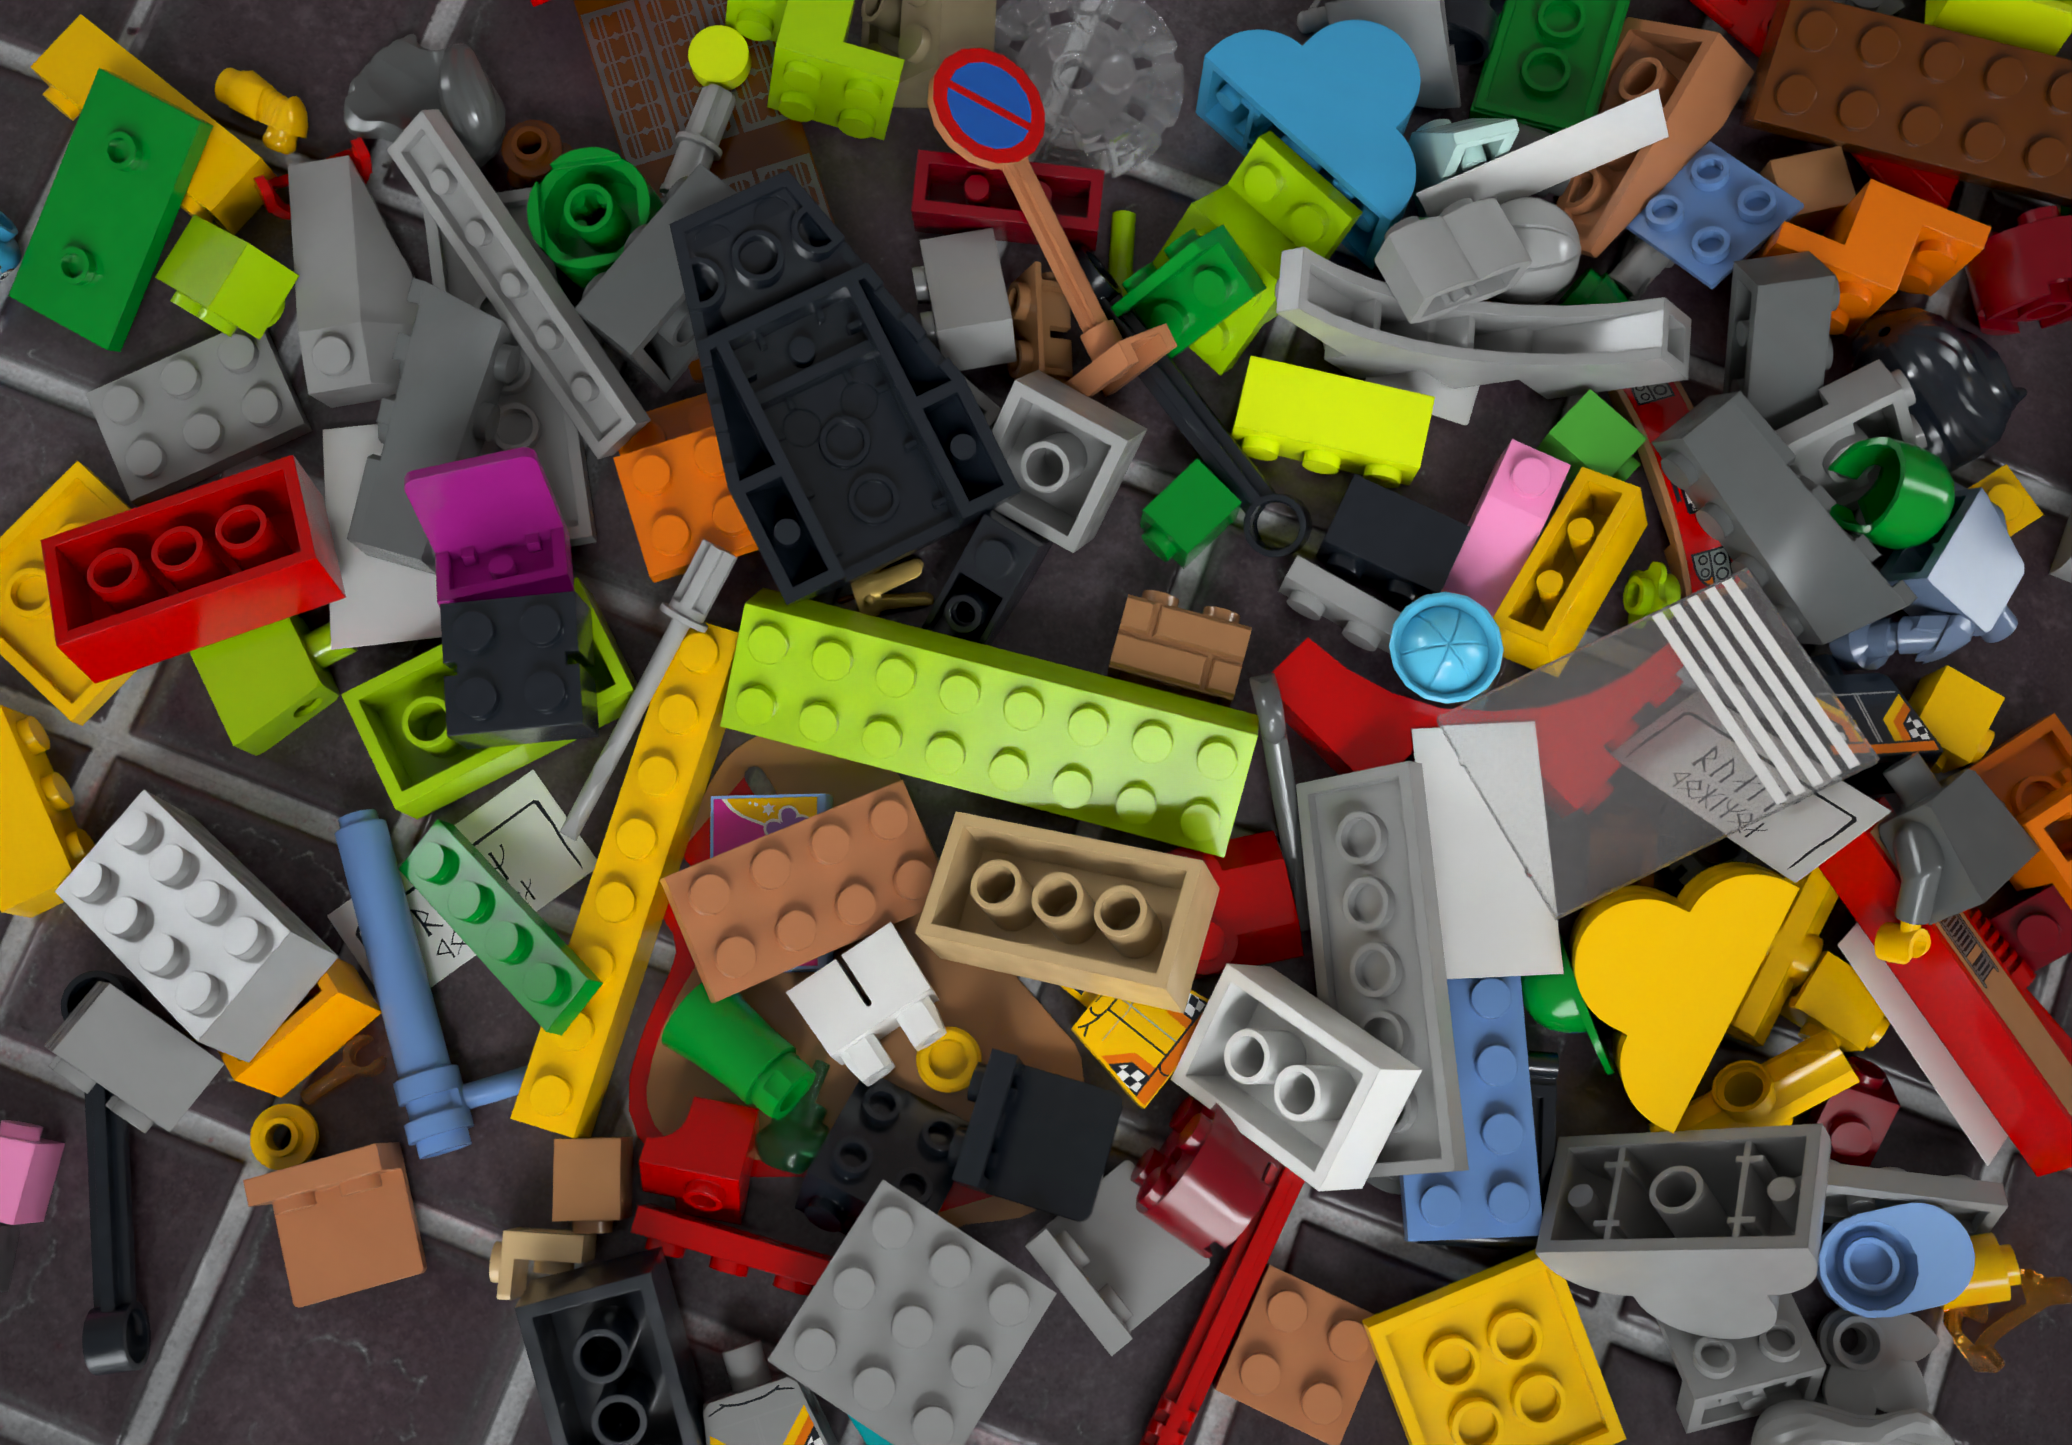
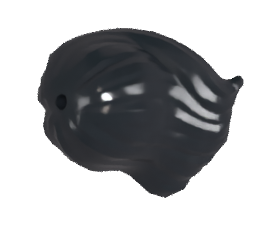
[1850,307,2027,473]

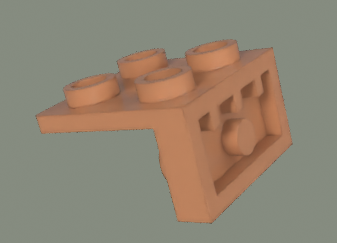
[243,1142,427,1308]

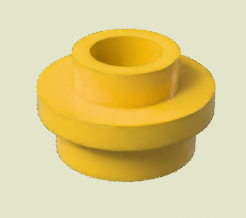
[250,1104,319,1170]

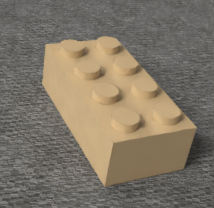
[915,811,1220,1014]

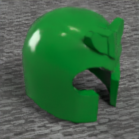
[1828,437,1955,549]

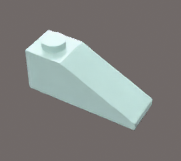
[1408,118,1520,217]

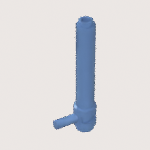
[334,809,528,1160]

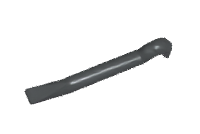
[1249,673,1311,931]

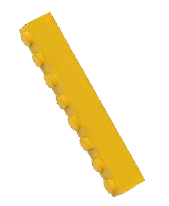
[510,622,739,1138]

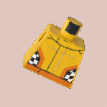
[1059,985,1209,1109]

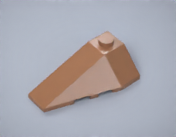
[1556,17,1754,258]

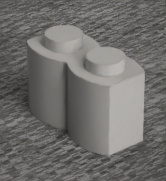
[1374,198,1532,323]

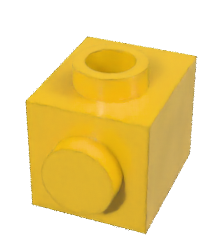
[1908,665,2005,773]
[1780,951,1890,1052]

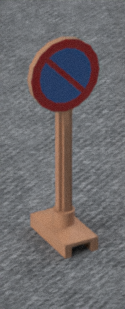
[927,48,1177,398]

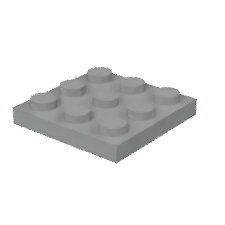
[767,1179,1057,1445]

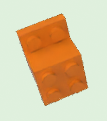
[1753,179,1992,337]
[613,393,758,583]
[1961,713,2072,910]

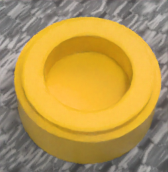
[916,1027,982,1093]

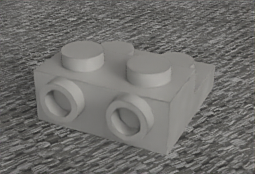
[1775,359,1927,511]

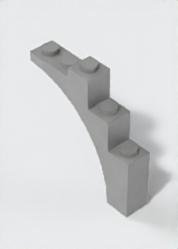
[1275,247,1692,399]

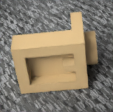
[489,1227,597,1300]

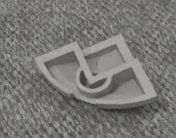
[1325,0,1461,109]

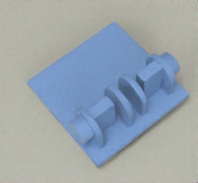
[1626,141,1804,289]

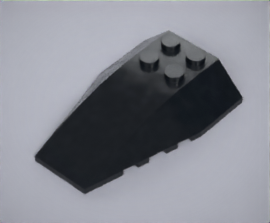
[669,170,1021,606]

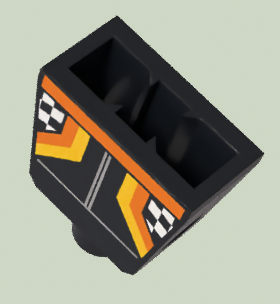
[1781,654,1944,795]

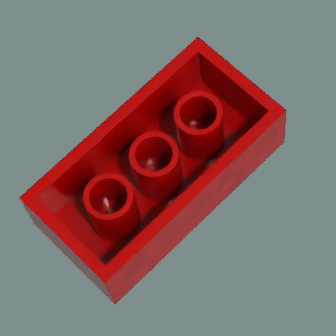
[40,455,346,684]

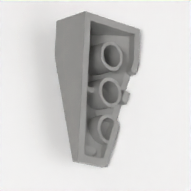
[288,155,419,408]

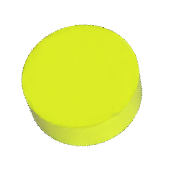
[688,25,751,91]

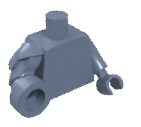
[1829,482,2024,671]

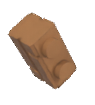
[1107,590,1252,707]

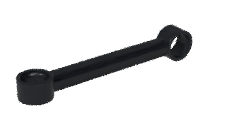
[1075,246,1312,557]
[61,970,151,1376]

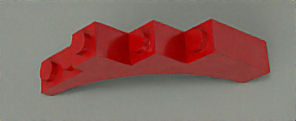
[1271,637,1684,820]

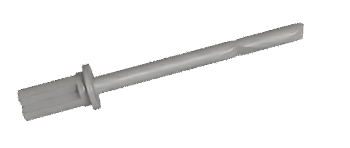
[559,539,738,841]

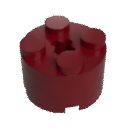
[1964,206,2072,336]
[1130,1095,1280,1258]

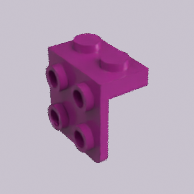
[404,447,575,607]

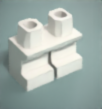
[786,922,947,1086]

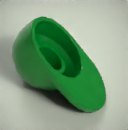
[1521,934,1615,1075]

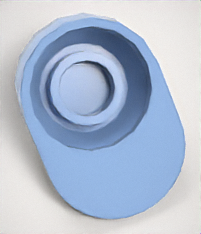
[1816,1203,1975,1318]

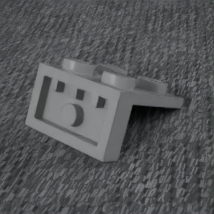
[1025,1160,1210,1356]
[1656,1293,1826,1434]

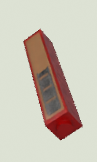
[1818,796,2072,1177]

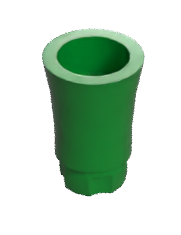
[661,983,816,1120]

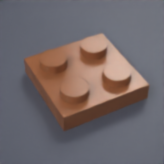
[1213,1263,1376,1445]

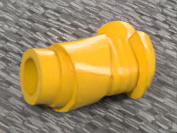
[215,67,309,155]

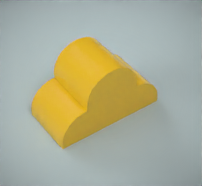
[1569,862,1799,1133]

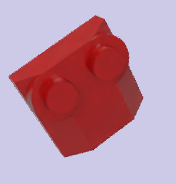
[1167,830,1303,980]

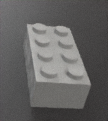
[55,790,339,1063]

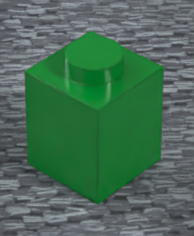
[1140,459,1242,569]

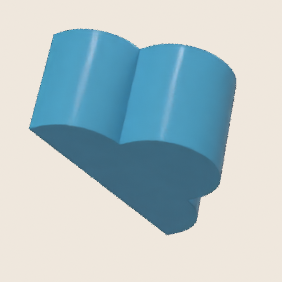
[1195,20,1421,270]

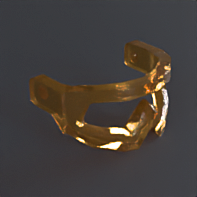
[1943,1269,2072,1373]

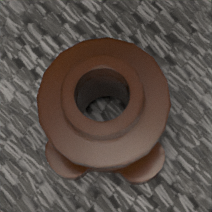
[501,120,573,190]

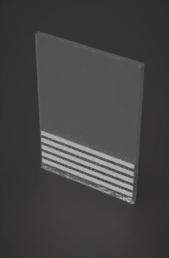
[1436,568,1880,921]

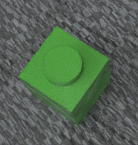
[1536,389,1647,484]

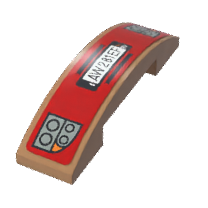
[1608,381,1746,609]

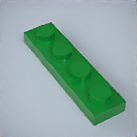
[399,819,603,1036]

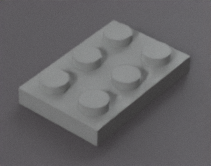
[85,327,312,507]

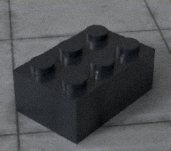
[514,1246,707,1445]

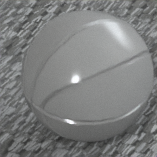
[1491,197,1581,305]

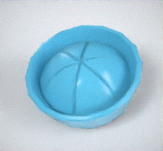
[1389,591,1504,704]

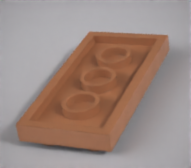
[660,779,938,1003]

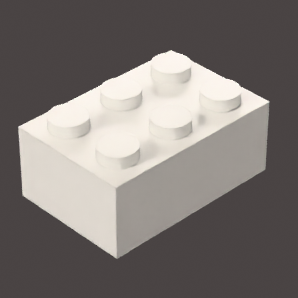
[1171,963,1422,1191]

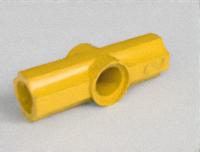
[1725,867,1839,1047]
[1649,1029,1860,1132]

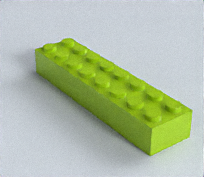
[720,588,1259,858]

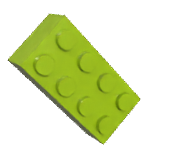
[341,577,637,820]

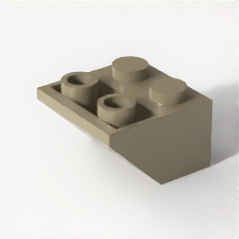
[861,0,996,109]

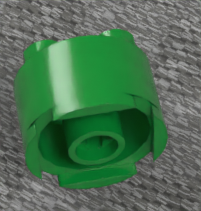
[527,147,664,288]

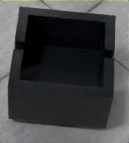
[440,591,599,750]

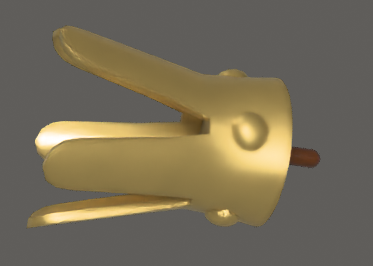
[837,559,935,616]

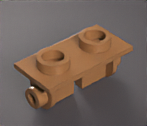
[1007,261,1073,384]

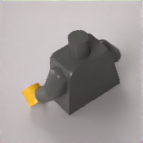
[1874,752,2040,965]

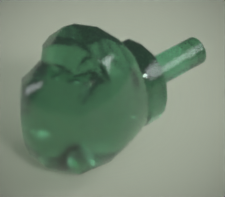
[755,1060,830,1174]

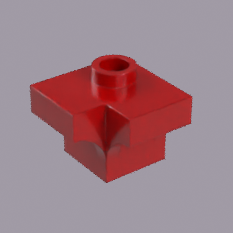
[639,1096,760,1225]

